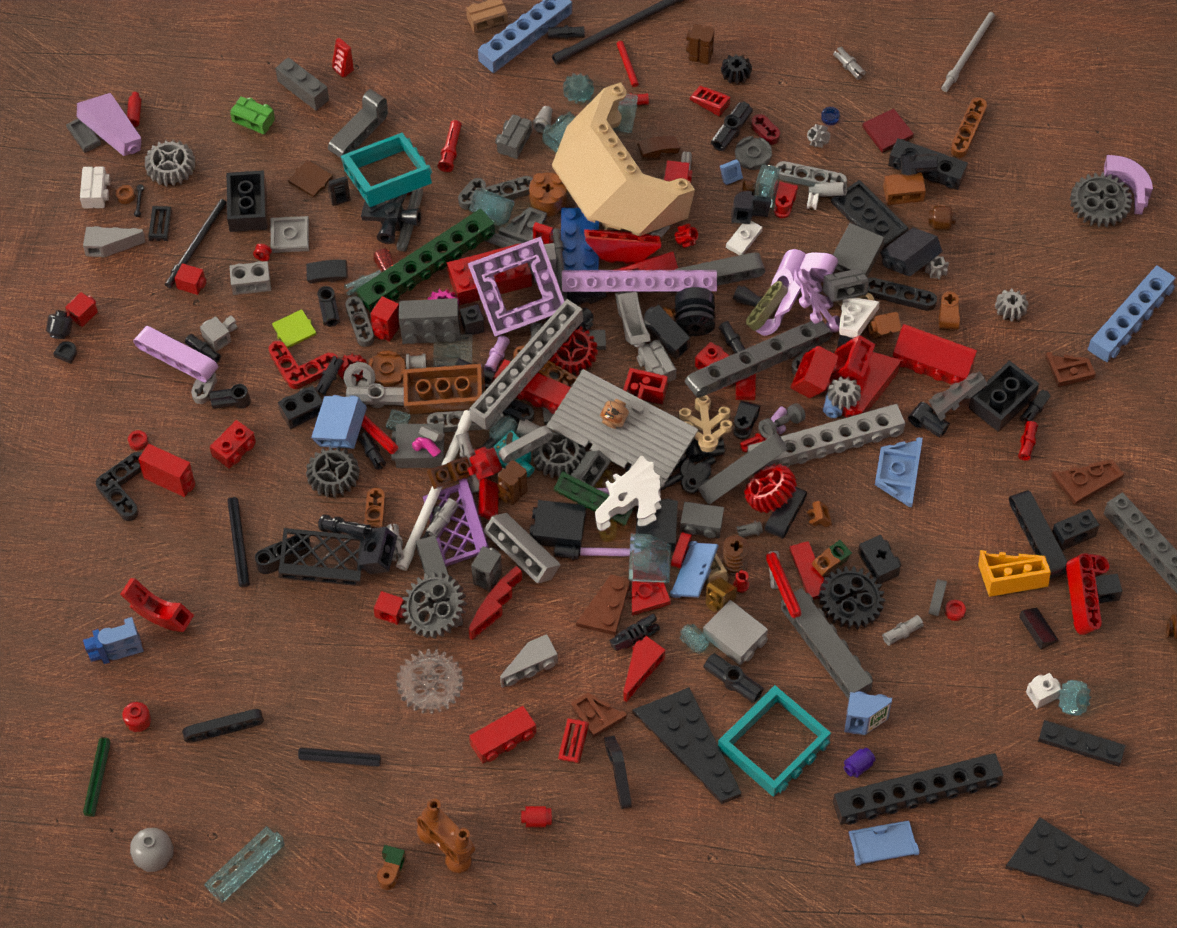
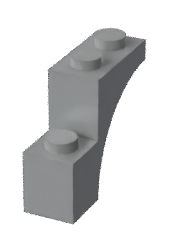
[615,291,650,347]

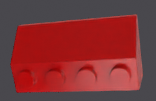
[893,324,977,385]

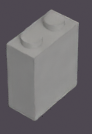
[703,600,768,665]

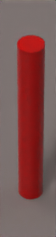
[616,41,639,87]

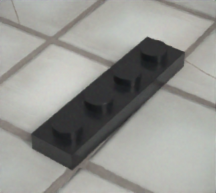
[1038,720,1126,767]

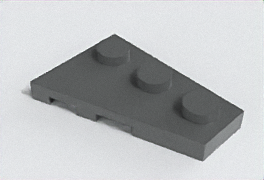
[928,371,988,421]

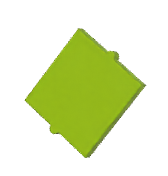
[272,309,317,348]

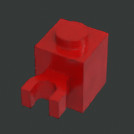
[467,446,503,480]

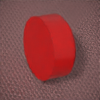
[128,430,148,451]
[945,600,966,621]

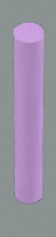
[580,548,641,556]

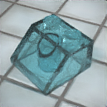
[629,534,671,583]

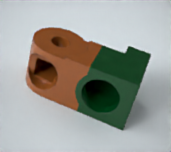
[812,540,852,576]
[377,845,406,890]

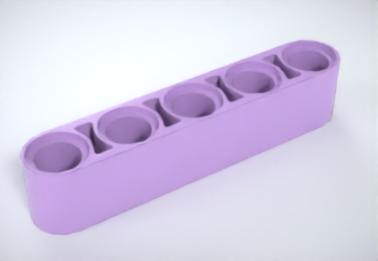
[133,326,218,383]

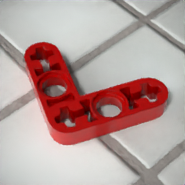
[269,341,338,389]

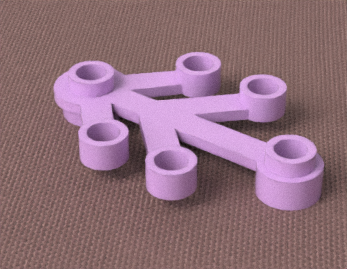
[793,268,840,333]

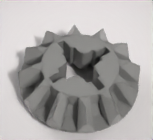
[344,362,375,387]

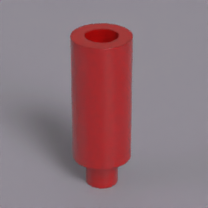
[127,92,142,127]

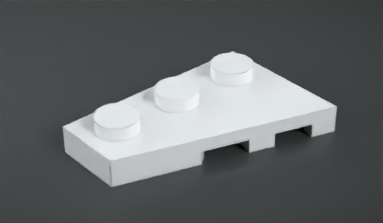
[839,297,879,338]

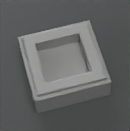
[419,426,445,441]

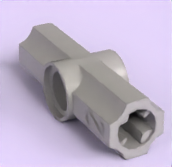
[346,383,404,409]

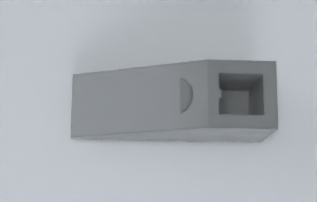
[83,226,145,257]
[500,634,558,688]

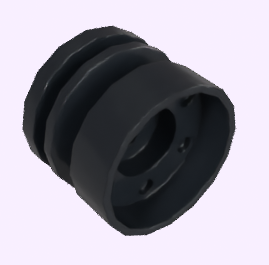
[675,287,716,336]

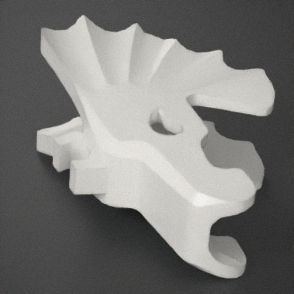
[595,456,661,531]

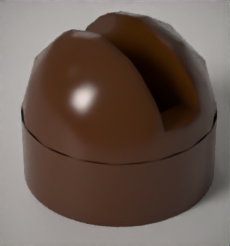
[742,180,756,195]

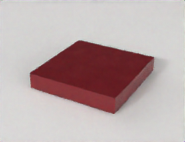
[862,108,914,153]

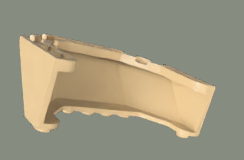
[552,82,695,236]

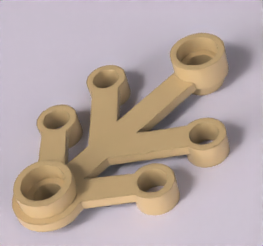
[679,395,732,452]

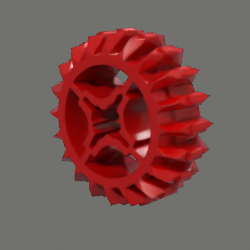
[549,326,598,376]
[744,463,797,513]

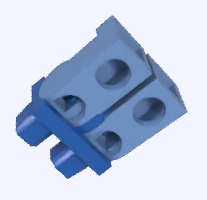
[83,617,144,664]

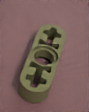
[746,281,788,331]

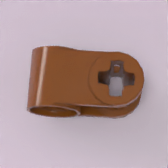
[939,291,960,329]

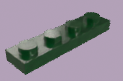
[553,472,634,527]

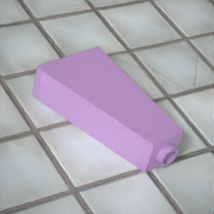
[76,93,141,156]

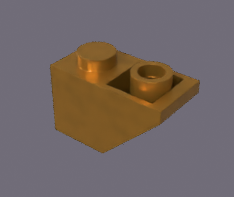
[706,577,737,612]

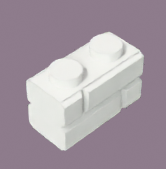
[80,167,110,208]

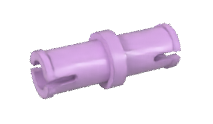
[484,336,510,372]

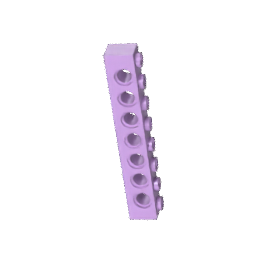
[562,270,717,292]

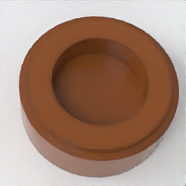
[116,185,135,204]

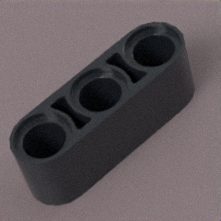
[765,487,807,539]
[255,535,312,574]

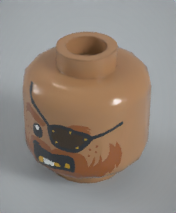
[600,399,629,430]

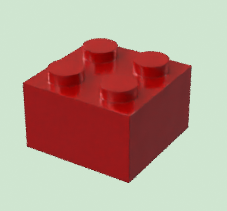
[790,346,839,398]

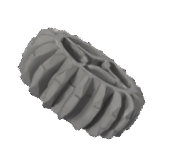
[145,139,195,187]

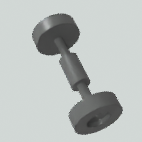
[758,403,805,439]

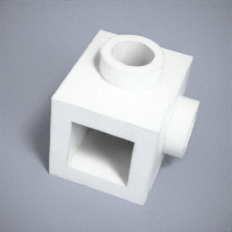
[1026,673,1061,709]

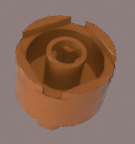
[529,173,567,216]

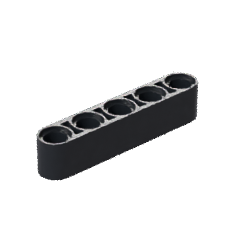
[1009,490,1067,580]

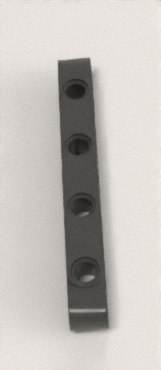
[685,320,833,398]

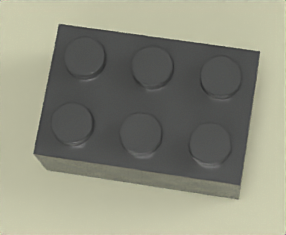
[399,298,461,344]

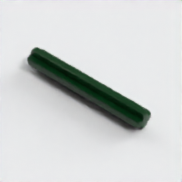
[83,737,111,817]

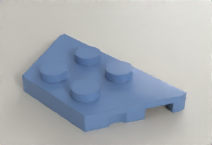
[875,437,923,507]

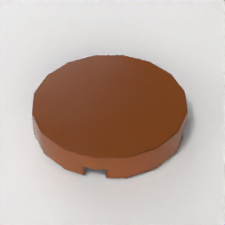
[368,351,406,387]

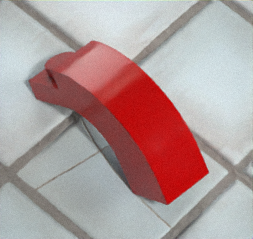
[120,578,194,632]

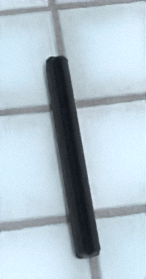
[227,497,250,588]

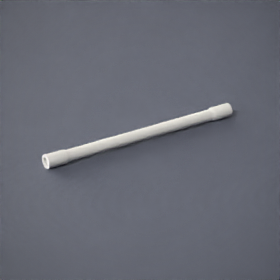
[396,410,472,571]

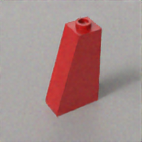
[842,352,901,418]

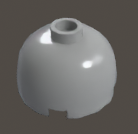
[130,828,174,872]

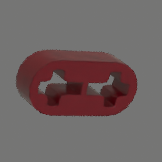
[751,114,780,145]

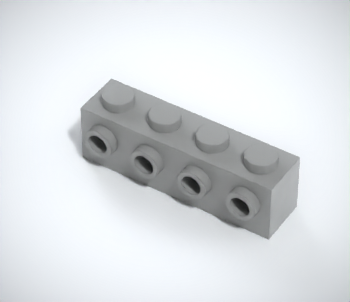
[483,513,561,583]

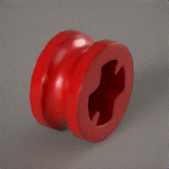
[253,244,272,261]

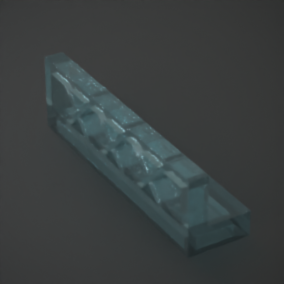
[204,826,285,903]

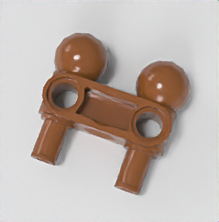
[416,798,475,873]

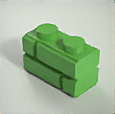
[230,96,275,135]

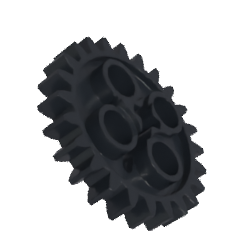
[818,566,885,630]

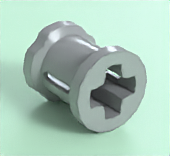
[406,353,426,369]

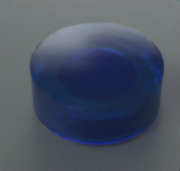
[821,107,840,125]

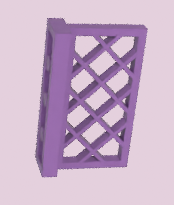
[423,478,489,567]

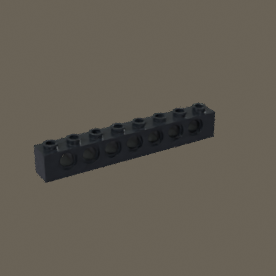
[833,753,1004,825]

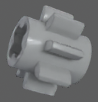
[807,124,830,148]
[925,256,949,280]

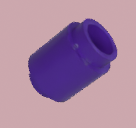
[844,748,876,778]

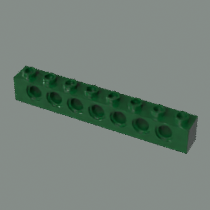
[356,208,495,313]

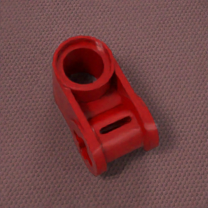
[774,181,798,218]

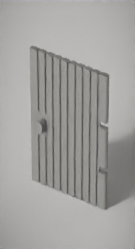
[546,369,698,488]

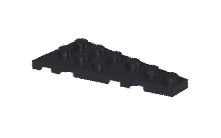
[632,687,741,804]
[1005,817,1150,907]

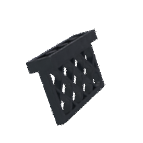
[278,528,364,586]

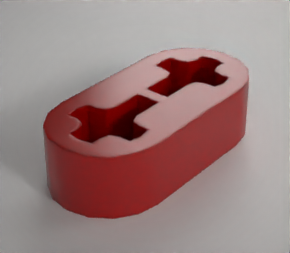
[671,532,692,569]

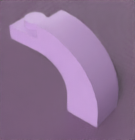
[1104,155,1153,214]

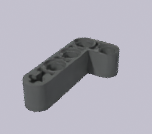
[328,89,388,158]

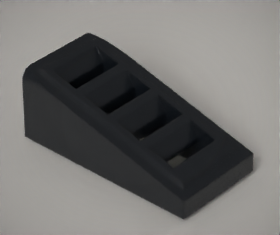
[328,176,350,206]

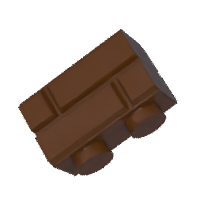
[686,24,715,65]
[497,460,528,505]

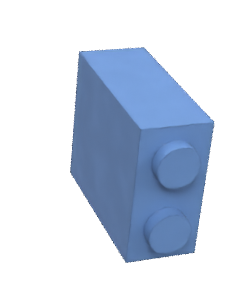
[311,395,367,449]

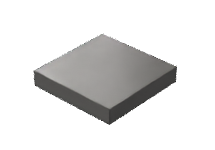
[271,216,309,253]

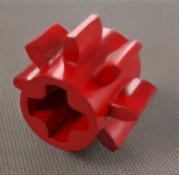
[675,223,698,248]

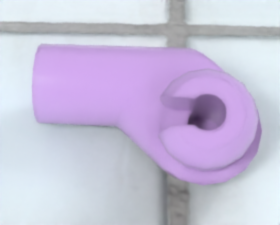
[771,407,787,434]

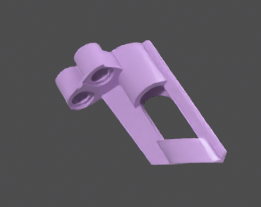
[756,249,838,336]

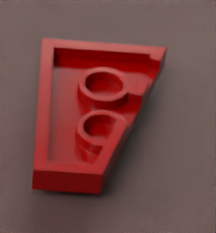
[632,550,671,616]

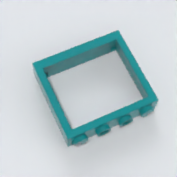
[341,133,433,207]
[718,685,831,797]

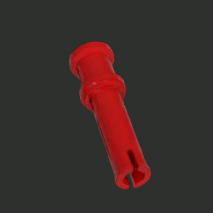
[437,120,462,172]

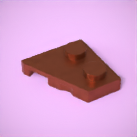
[1045,352,1096,387]

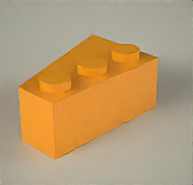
[978,550,1051,597]

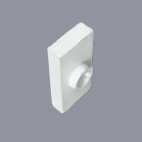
[726,221,763,255]

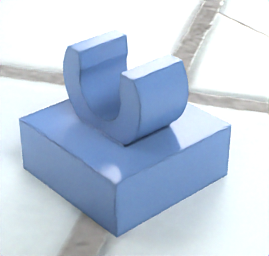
[720,160,743,185]

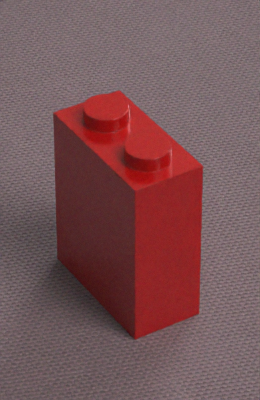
[138,444,195,497]

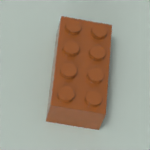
[403,364,485,414]

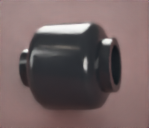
[46,310,73,339]

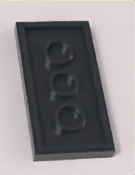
[831,180,909,250]

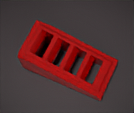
[332,38,354,77]
[690,86,730,117]

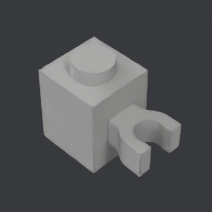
[200,315,237,352]

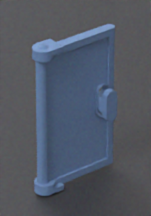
[669,541,719,598]
[849,820,919,866]

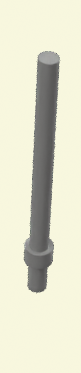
[941,12,995,92]

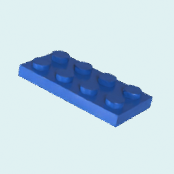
[561,208,599,270]

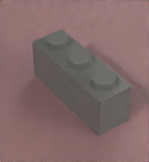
[275,57,329,111]

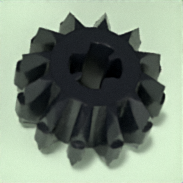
[721,54,752,85]

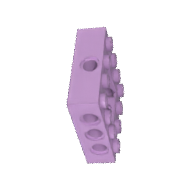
[468,237,565,336]

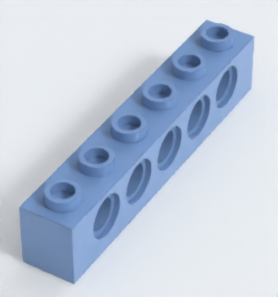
[478,0,572,73]
[1088,265,1176,363]

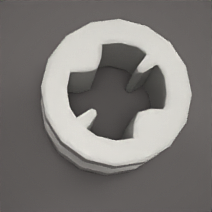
[807,192,819,210]

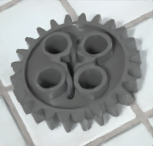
[1070,173,1132,227]
[401,572,467,639]

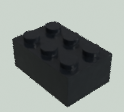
[226,170,267,232]
[968,360,1039,432]

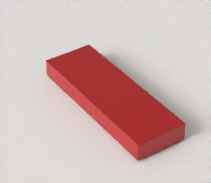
[789,541,824,600]

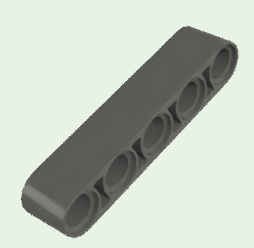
[675,252,765,293]
[697,432,789,505]
[415,535,463,628]

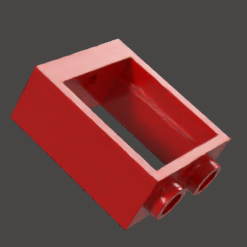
[829,335,876,385]

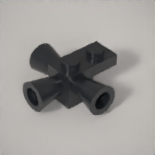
[361,193,422,244]

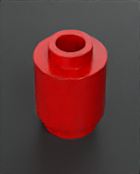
[521,806,552,828]

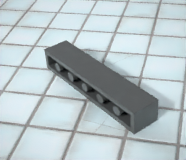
[780,588,873,700]

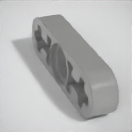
[498,426,553,463]

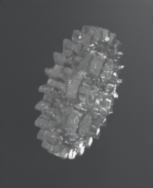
[396,649,464,714]

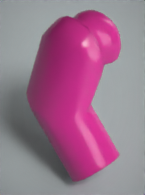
[412,437,441,457]

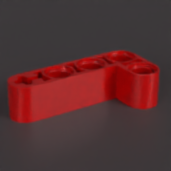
[1066,553,1109,635]

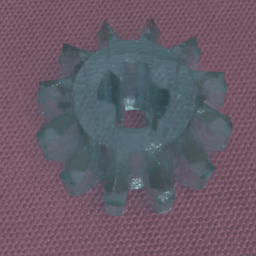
[563,72,594,104]
[1057,680,1092,716]

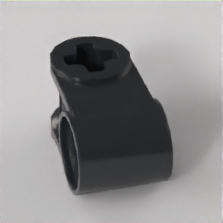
[733,400,761,439]

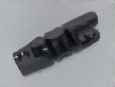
[609,614,660,651]

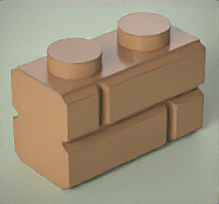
[466,0,508,32]

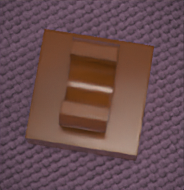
[807,500,832,527]

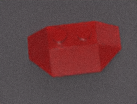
[584,229,661,264]

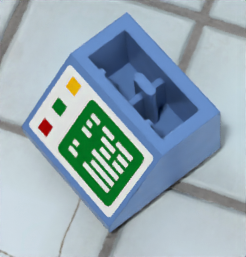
[844,691,892,735]

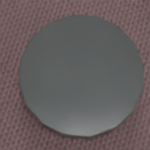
[735,136,772,170]

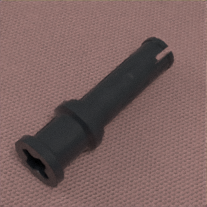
[318,514,372,538]

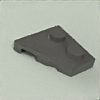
[499,207,547,243]

